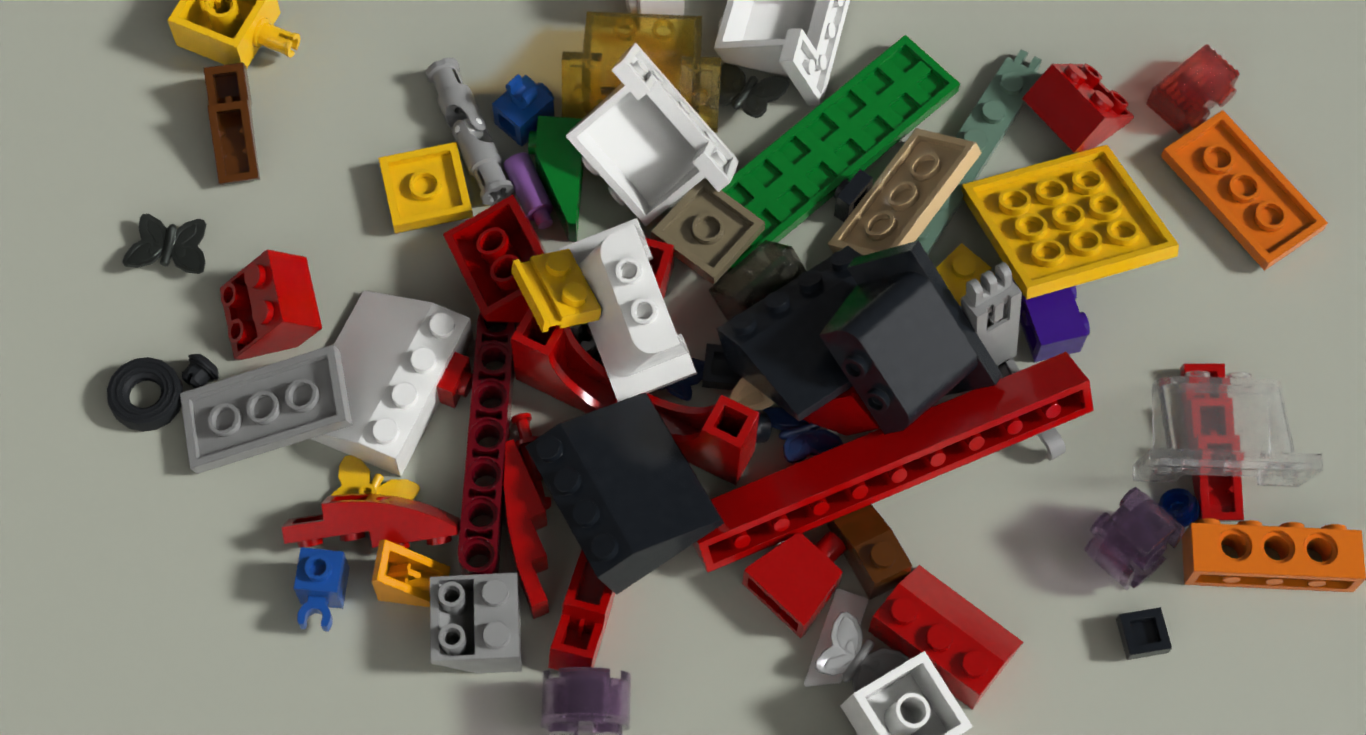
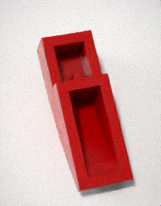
[548,549,615,679]

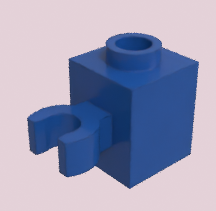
[492,74,555,147]
[293,547,350,632]

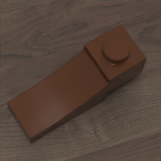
[203,62,260,185]

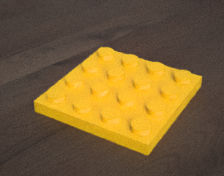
[962,145,1179,300]

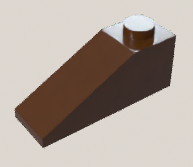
[826,504,913,600]

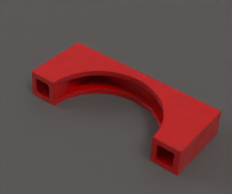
[511,308,760,485]

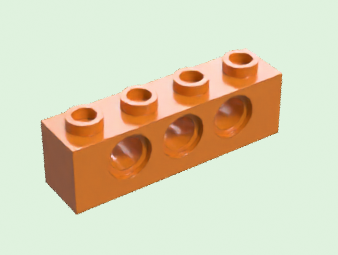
[1182,518,1366,592]

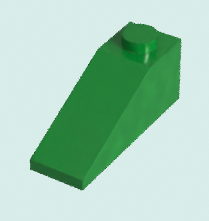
[528,116,584,242]

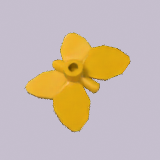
[331,455,420,500]

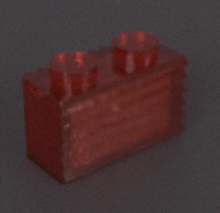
[1146,44,1240,134]

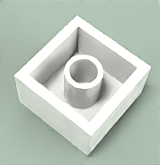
[840,651,973,735]

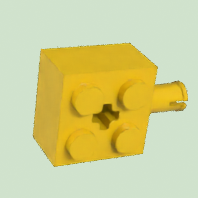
[167,0,300,68]

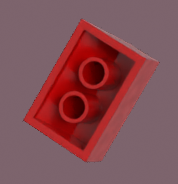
[443,194,546,323]
[868,565,1023,710]

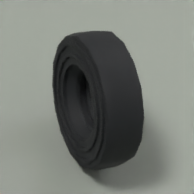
[107,357,183,432]

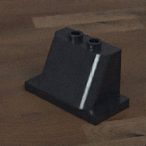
[819,240,1002,434]

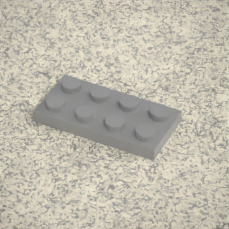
[180,345,352,474]

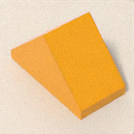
[371,539,451,607]

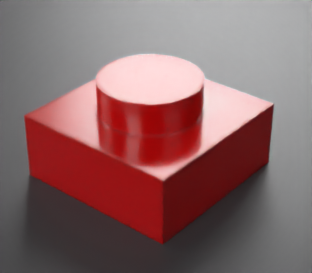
[437,352,473,408]

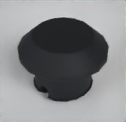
[182,354,219,389]

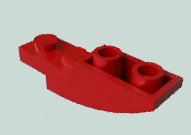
[281,494,461,548]

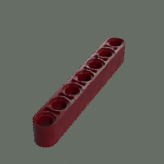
[458,311,516,575]

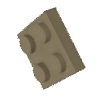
[651,178,765,285]

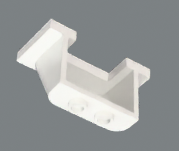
[714,0,850,106]
[566,42,739,226]
[560,218,697,402]

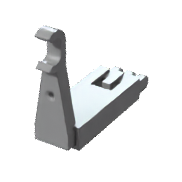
[961,262,1066,461]

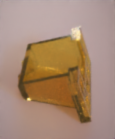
[562,12,721,133]

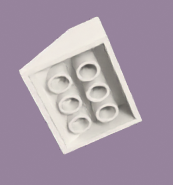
[311,290,474,477]

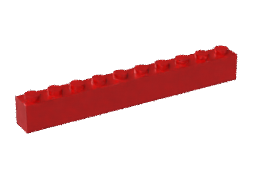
[693,352,1094,573]

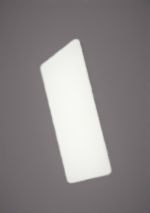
[804,589,868,687]

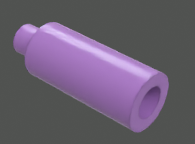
[503,152,553,229]

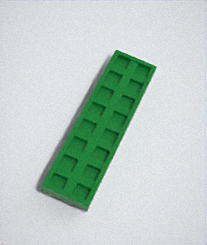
[722,35,960,278]

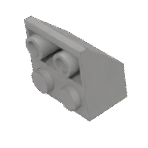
[430,573,522,674]

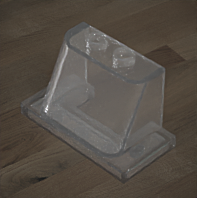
[1133,371,1323,487]

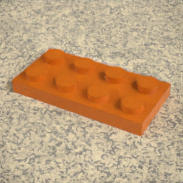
[1161,110,1328,271]

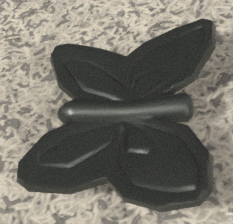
[705,63,790,118]
[122,214,206,274]

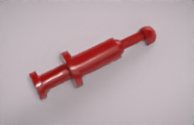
[511,413,551,510]

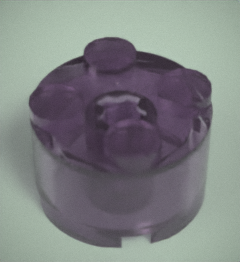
[1084,487,1185,590]
[541,667,631,735]

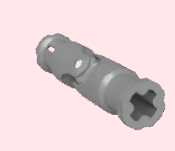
[426,58,514,205]

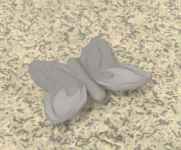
[815,611,909,692]

